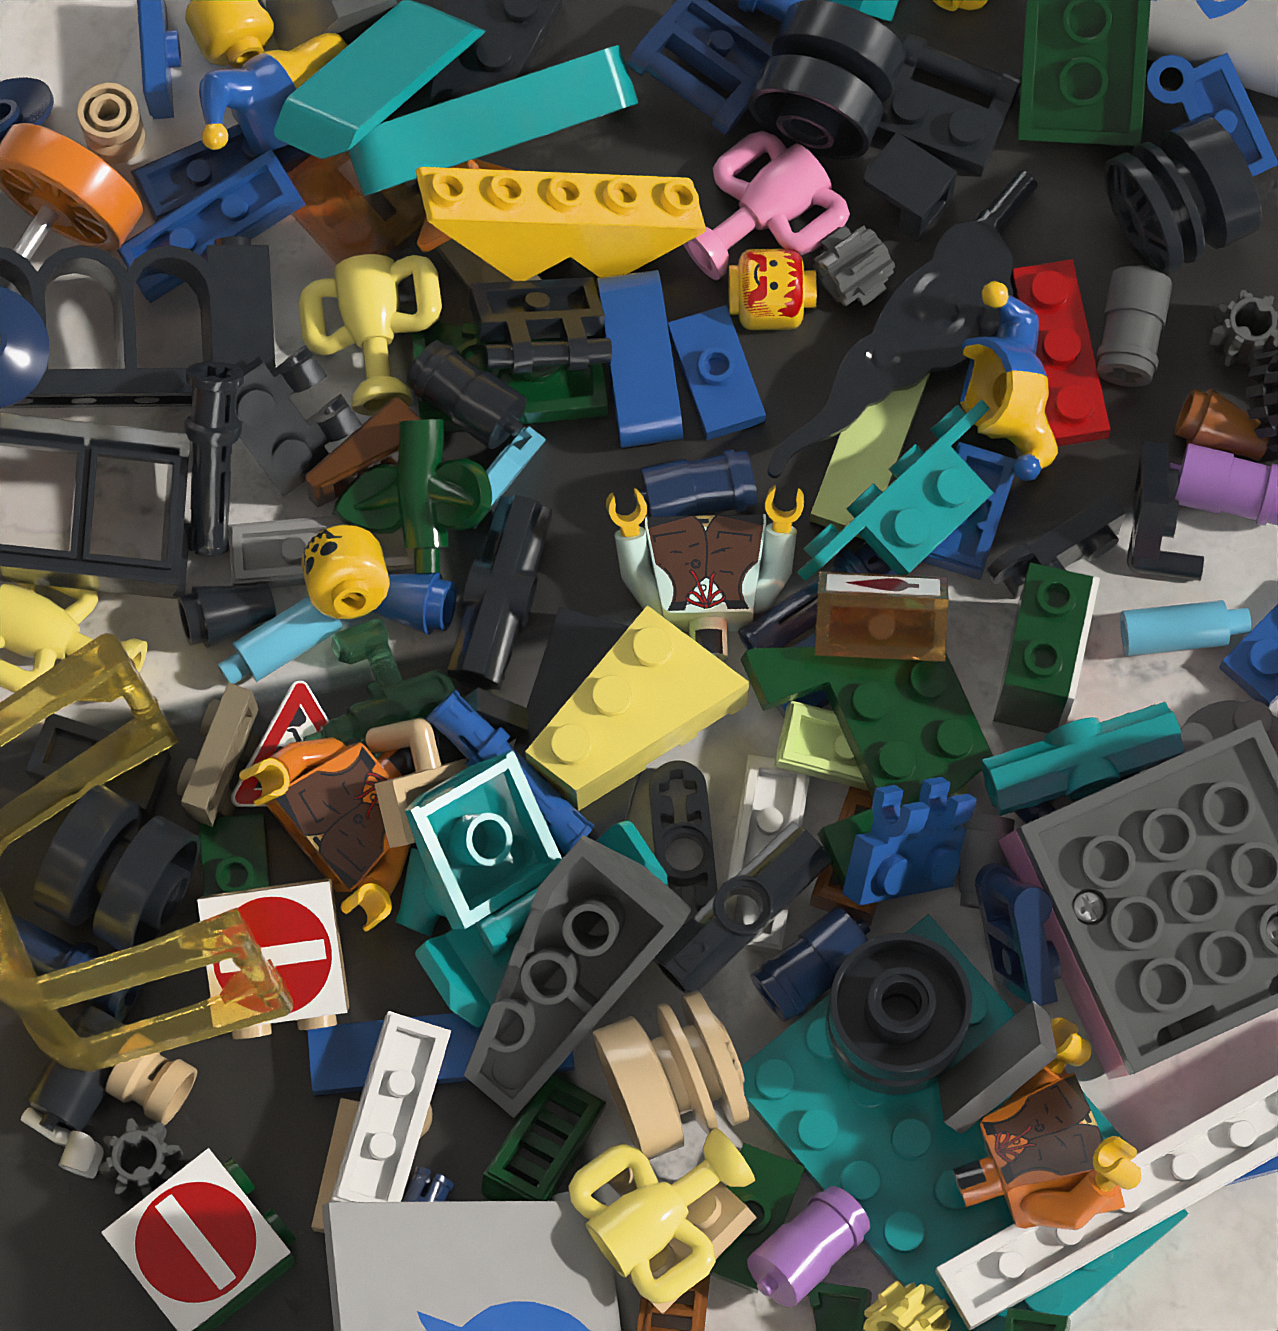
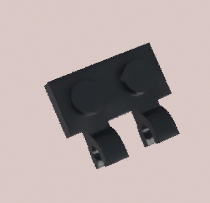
[236,344,363,497]

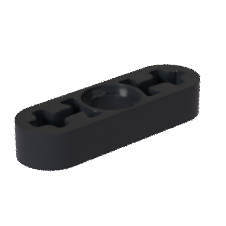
[649,760,718,934]

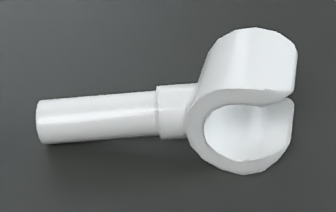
[21,1107,104,1179]

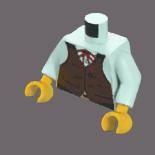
[606,485,804,662]

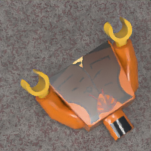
[239,737,416,931]
[953,1017,1142,1230]

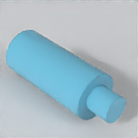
[217,596,343,684]
[1120,600,1251,656]

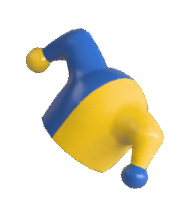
[199,33,348,155]
[960,281,1058,481]

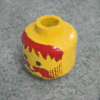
[728,249,817,330]

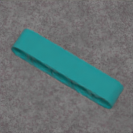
[348,45,639,196]

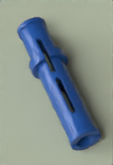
[426,689,595,855]

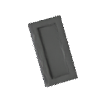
[938,1001,1057,1134]

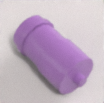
[1169,443,1278,526]
[747,1186,870,1307]

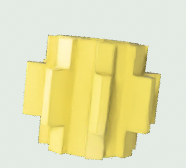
[863,1280,951,1331]

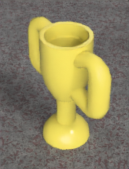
[298,254,442,416]
[0,582,148,699]
[568,1127,755,1304]

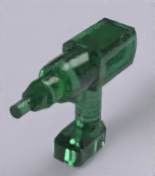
[303,618,455,743]

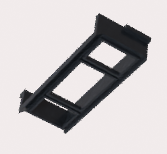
[0,412,192,599]

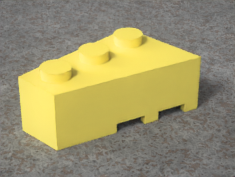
[525,605,749,811]

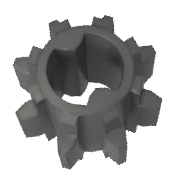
[813,225,895,306]
[1209,290,1278,369]
[98,1118,183,1200]

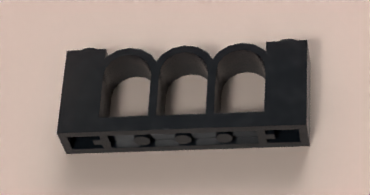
[0,236,276,408]

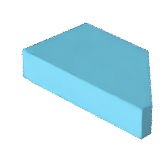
[473,426,546,529]

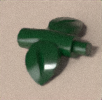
[332,419,492,573]

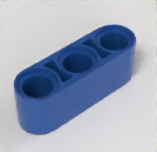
[596,270,683,448]

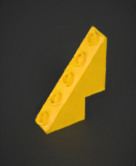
[415,167,707,281]

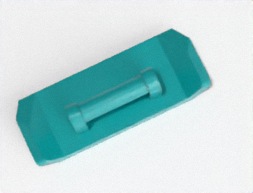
[274,0,486,159]
[415,820,668,1028]

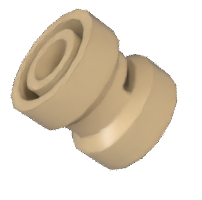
[77,82,146,164]
[106,1036,198,1125]

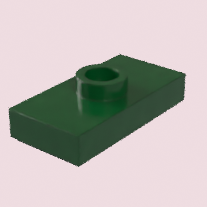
[199,813,270,895]
[709,1143,805,1293]

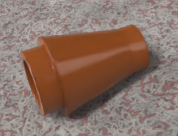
[1174,388,1270,461]

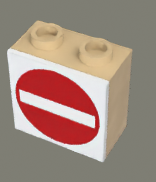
[197,878,350,1039]

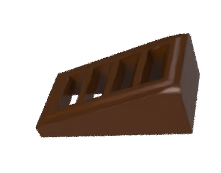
[305,396,422,507]

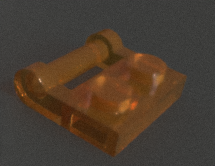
[288,151,426,265]

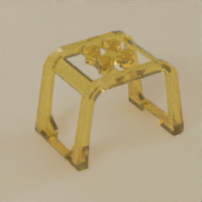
[0,633,294,1071]

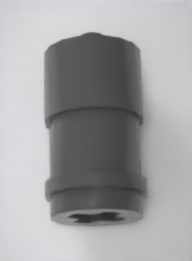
[1095,265,1173,387]

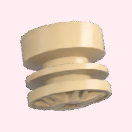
[592,990,749,1160]

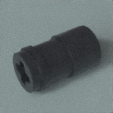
[406,340,527,449]
[25,1005,137,1132]

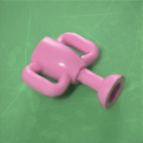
[683,131,850,280]

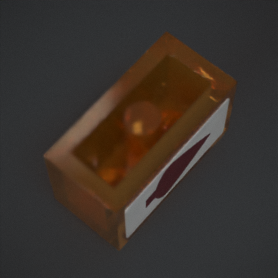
[815,571,949,661]

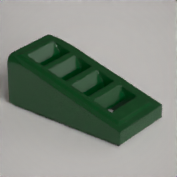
[481,1073,606,1201]

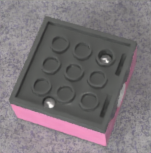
[999,719,1278,1080]

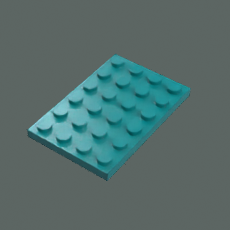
[741,914,1189,1331]

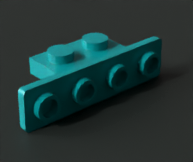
[797,400,993,581]

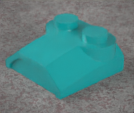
[405,751,562,929]

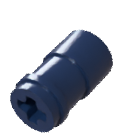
[633,449,757,517]
[750,906,871,1022]

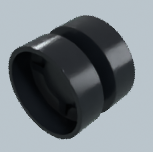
[748,0,906,160]
[33,785,201,958]
[825,933,972,1095]

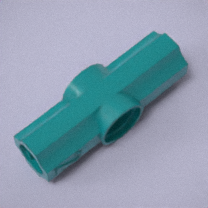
[981,701,1185,816]

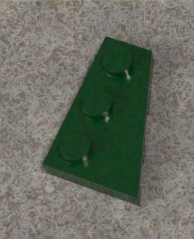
[410,311,608,432]

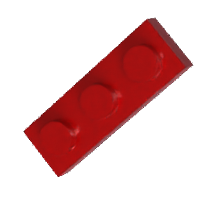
[1010,259,1111,447]

